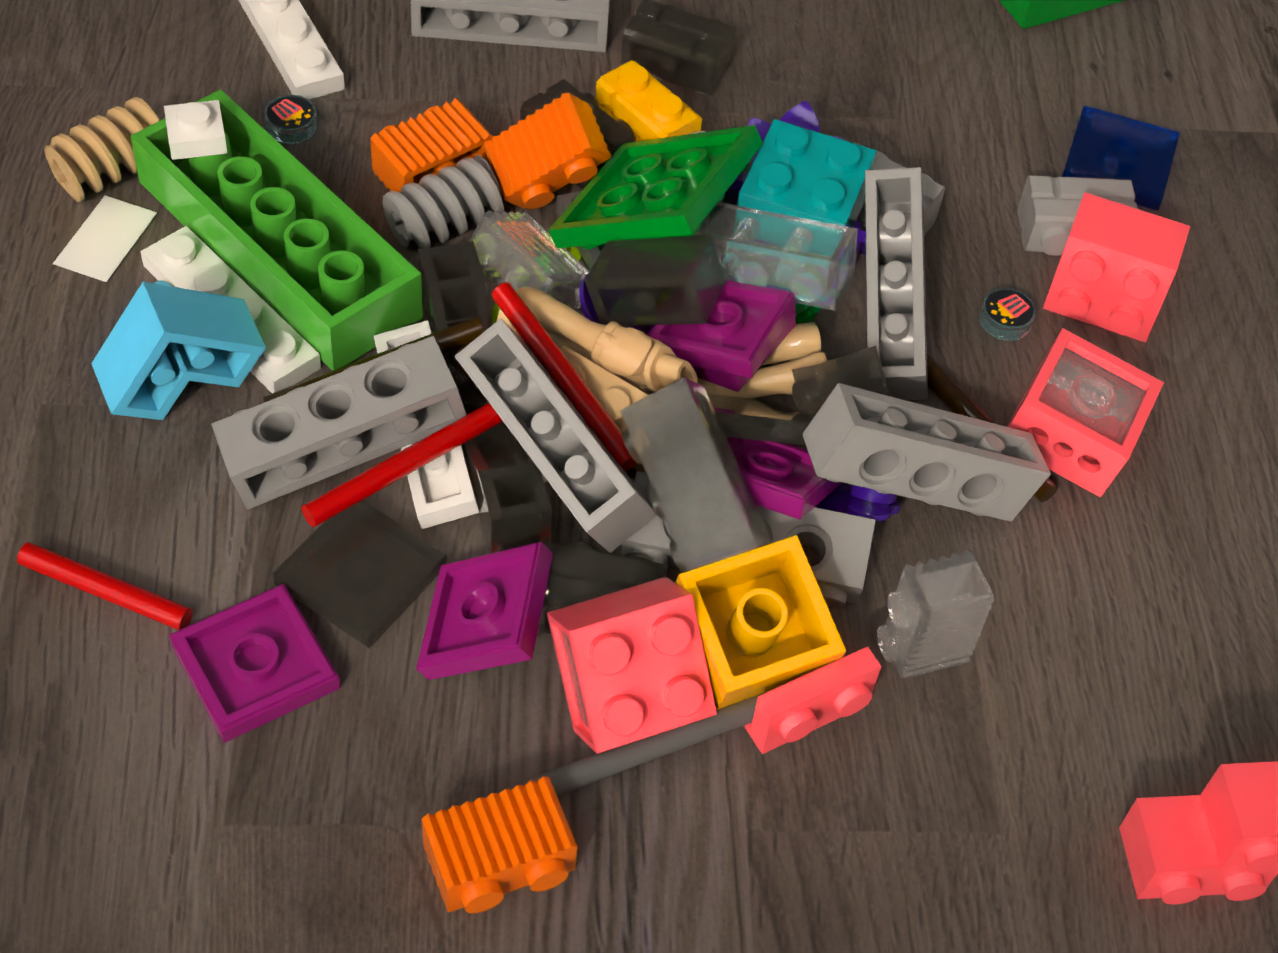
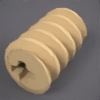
[44,97,159,202]

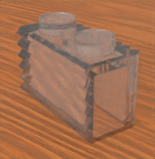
[465,210,589,311]
[877,549,995,679]

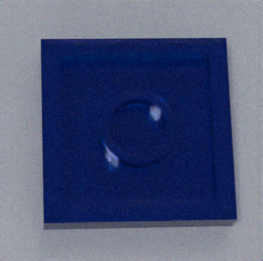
[1061,106,1180,211]

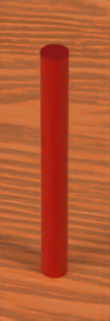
[491,282,640,471]
[301,403,503,527]

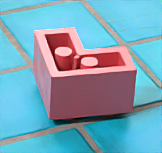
[1119,761,1278,905]

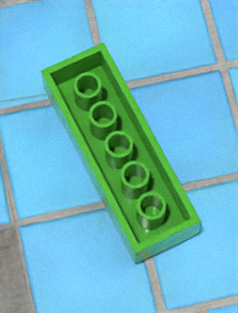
[130,89,423,371]

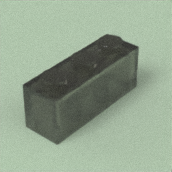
[620,377,772,573]

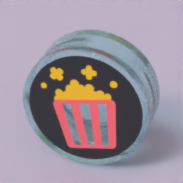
[264,95,318,144]
[979,288,1036,341]

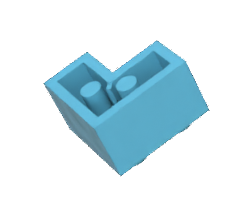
[91,282,266,420]

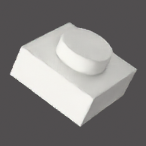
[164,100,227,160]

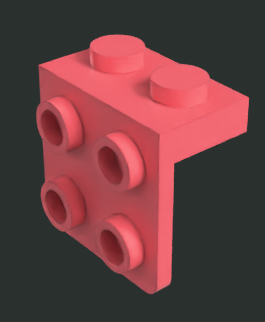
[744,646,881,754]

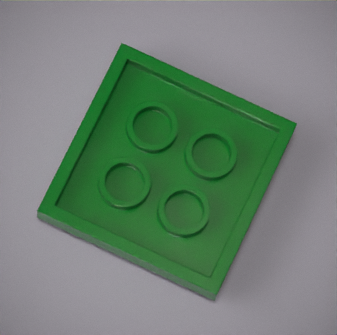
[548,125,763,250]

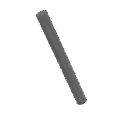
[527,691,769,796]

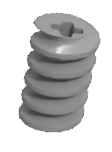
[382,155,504,252]

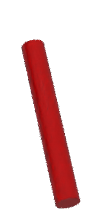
[17,542,193,630]

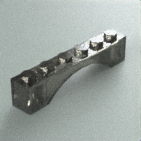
[418,241,552,554]

